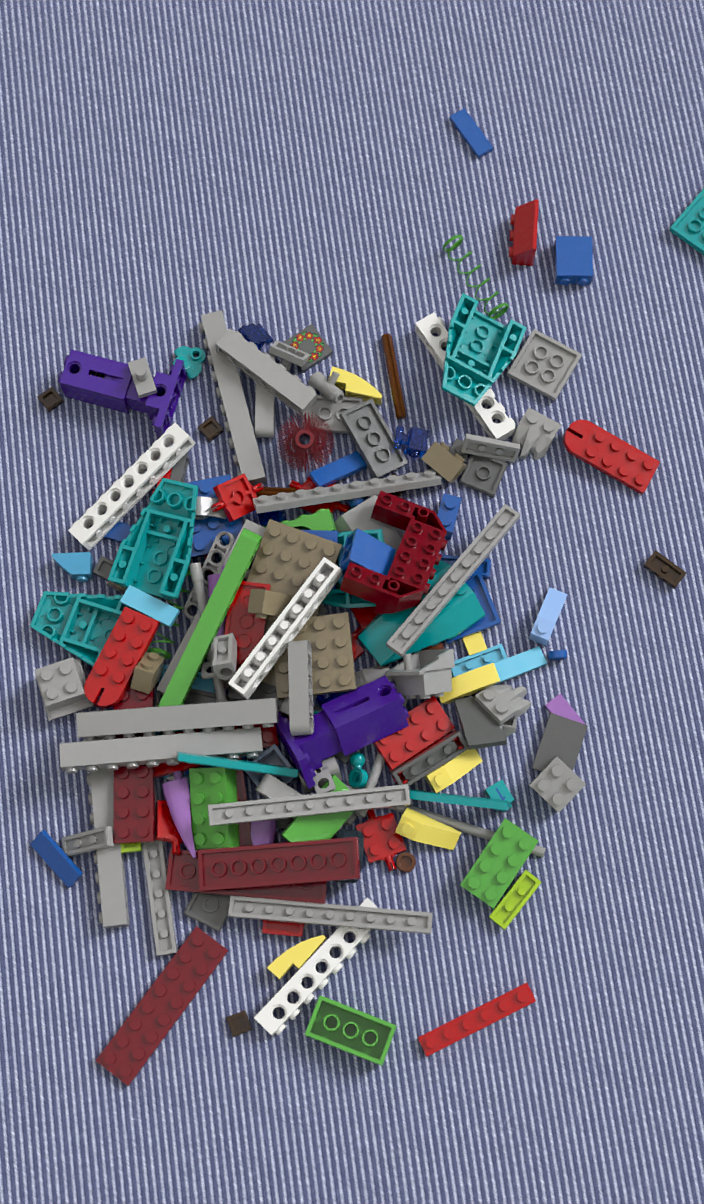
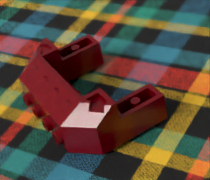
[340,491,448,614]

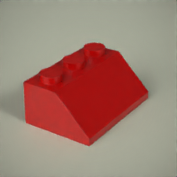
[508,199,539,266]

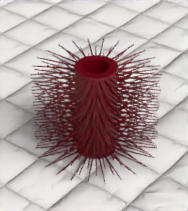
[277,412,334,473]

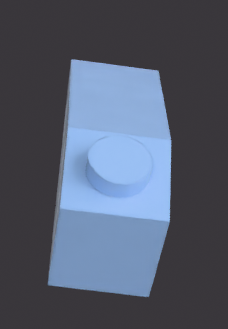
[529,588,568,646]

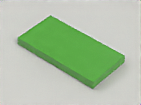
[281,775,354,842]

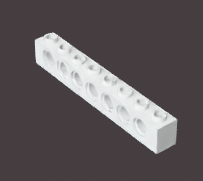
[415,312,516,441]
[68,423,196,551]
[228,557,342,700]
[254,898,378,1036]

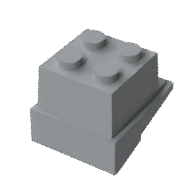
[385,649,455,699]
[35,657,94,721]

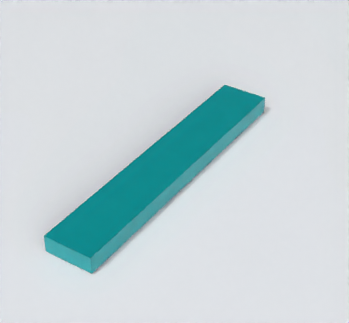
[176,751,298,777]
[409,789,510,810]

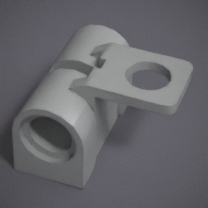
[201,633,238,680]
[298,756,343,794]

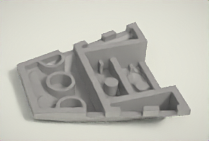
[335,493,404,557]

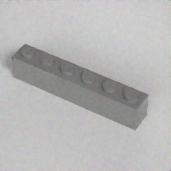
[216,328,317,416]

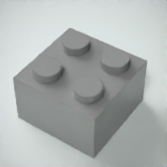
[529,756,586,813]

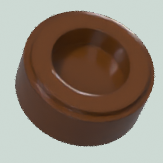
[396,852,416,873]

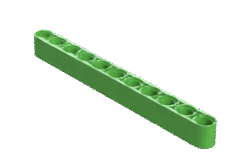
[158,528,262,706]

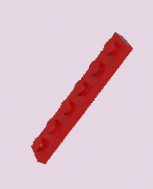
[418,983,536,1057]

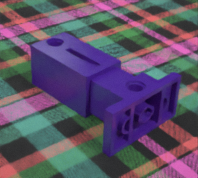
[58,349,187,439]
[275,676,409,789]

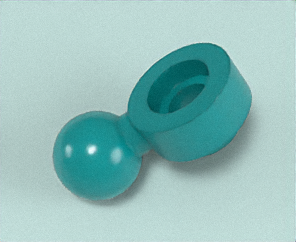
[349,752,368,789]

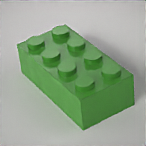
[189,767,240,849]
[460,818,539,909]
[305,995,397,1066]

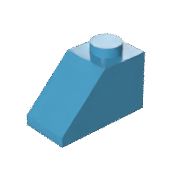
[52,552,93,582]

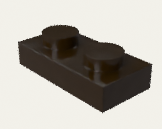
[643,550,686,589]

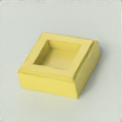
[462,632,487,656]

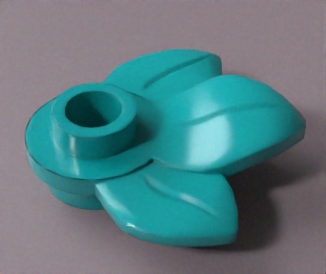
[173,346,206,380]

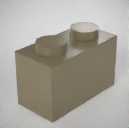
[421,441,467,483]
[248,589,292,621]
[131,652,165,694]

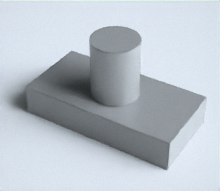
[269,340,310,372]
[128,357,157,398]

